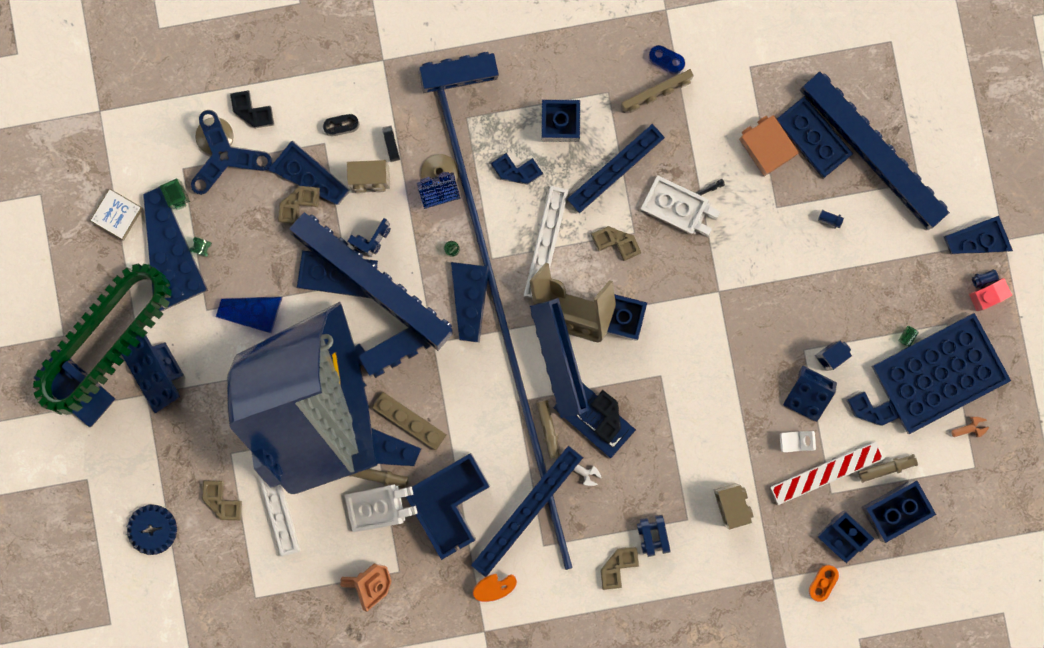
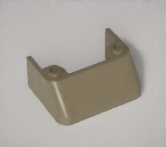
[530,263,616,343]

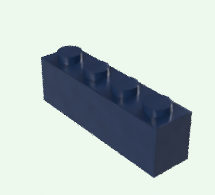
[418,52,499,94]
[358,328,432,378]

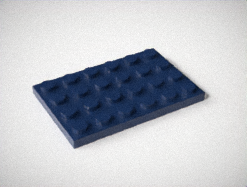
[871,313,1011,434]

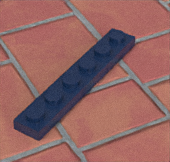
[567,123,665,214]

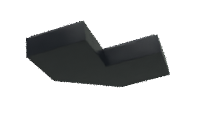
[230,90,274,128]
[591,390,621,444]

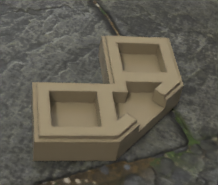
[278,186,320,224]
[591,226,641,261]
[202,480,242,521]
[600,547,639,590]

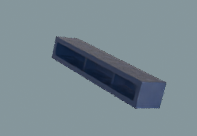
[530,298,590,418]

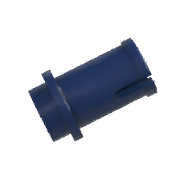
[818,209,844,229]
[972,269,999,288]

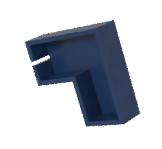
[406,453,490,560]

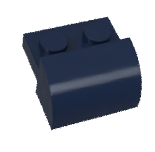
[818,510,874,564]

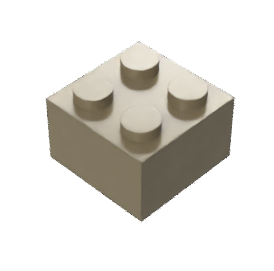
[347,160,390,193]
[714,483,754,530]

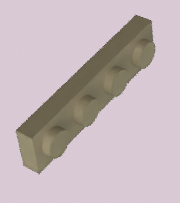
[621,69,694,113]
[372,392,447,450]

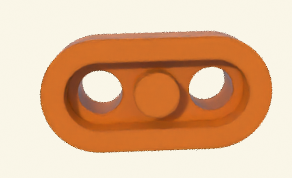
[809,565,839,602]

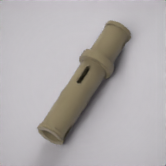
[536,400,561,459]
[858,454,918,483]
[349,468,408,488]

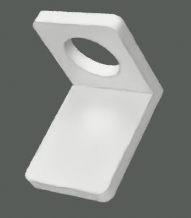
[780,431,816,452]

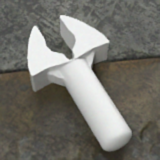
[573,465,602,486]

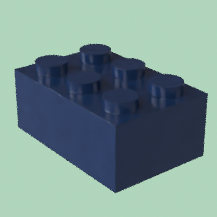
[861,479,937,543]

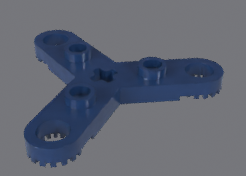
[191,110,272,195]

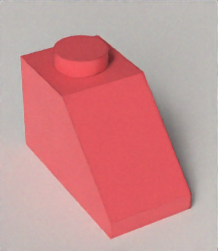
[969,278,1012,311]

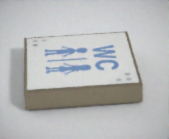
[90,188,143,241]

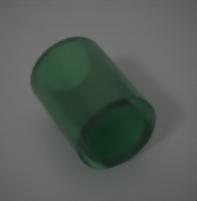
[898,326,919,347]

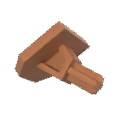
[340,563,392,612]

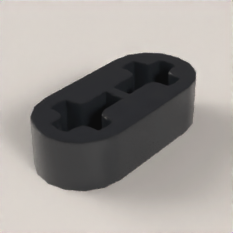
[323,114,359,136]
[382,125,400,162]

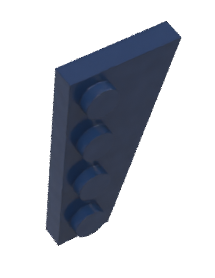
[268,141,351,205]

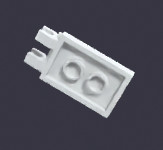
[641,175,720,237]
[345,484,418,533]

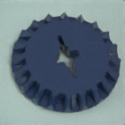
[126,505,177,555]

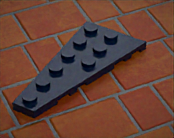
[143,186,208,312]

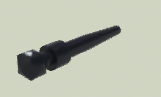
[696,179,725,196]

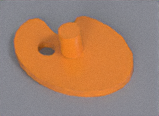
[473,574,517,602]

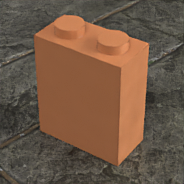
[739,115,799,177]

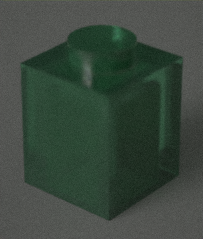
[160,178,191,210]

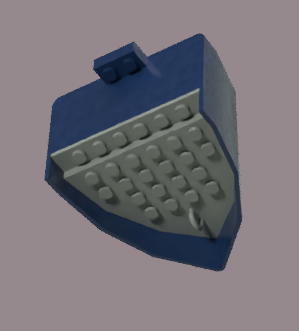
[227,302,377,494]

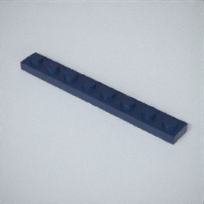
[471,445,584,577]

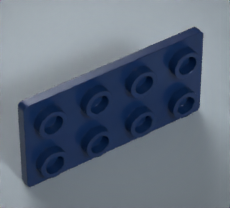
[121,335,184,413]
[34,350,116,427]

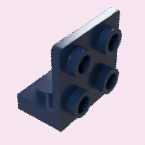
[347,218,391,257]
[783,365,837,422]

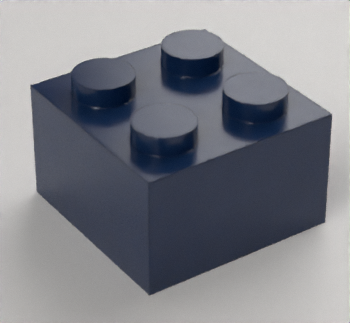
[541,100,580,142]
[607,294,647,341]

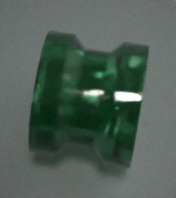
[189,237,212,257]

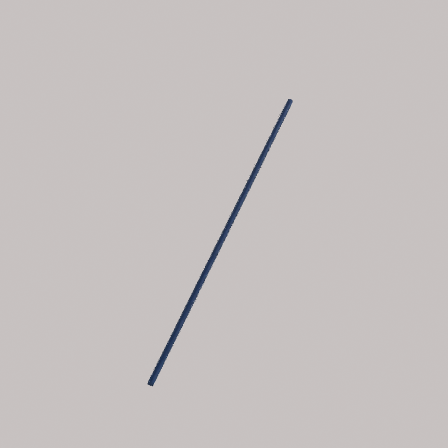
[437,90,573,570]

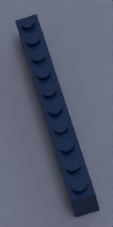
[800,71,950,230]
[289,212,453,351]

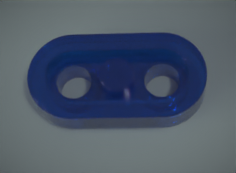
[649,45,685,74]

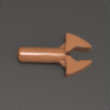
[951,417,989,437]

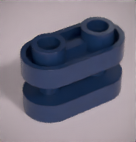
[637,515,671,557]

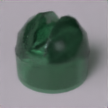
[444,241,460,257]

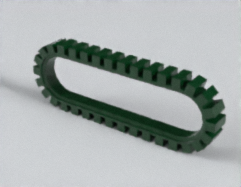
[33,263,172,415]

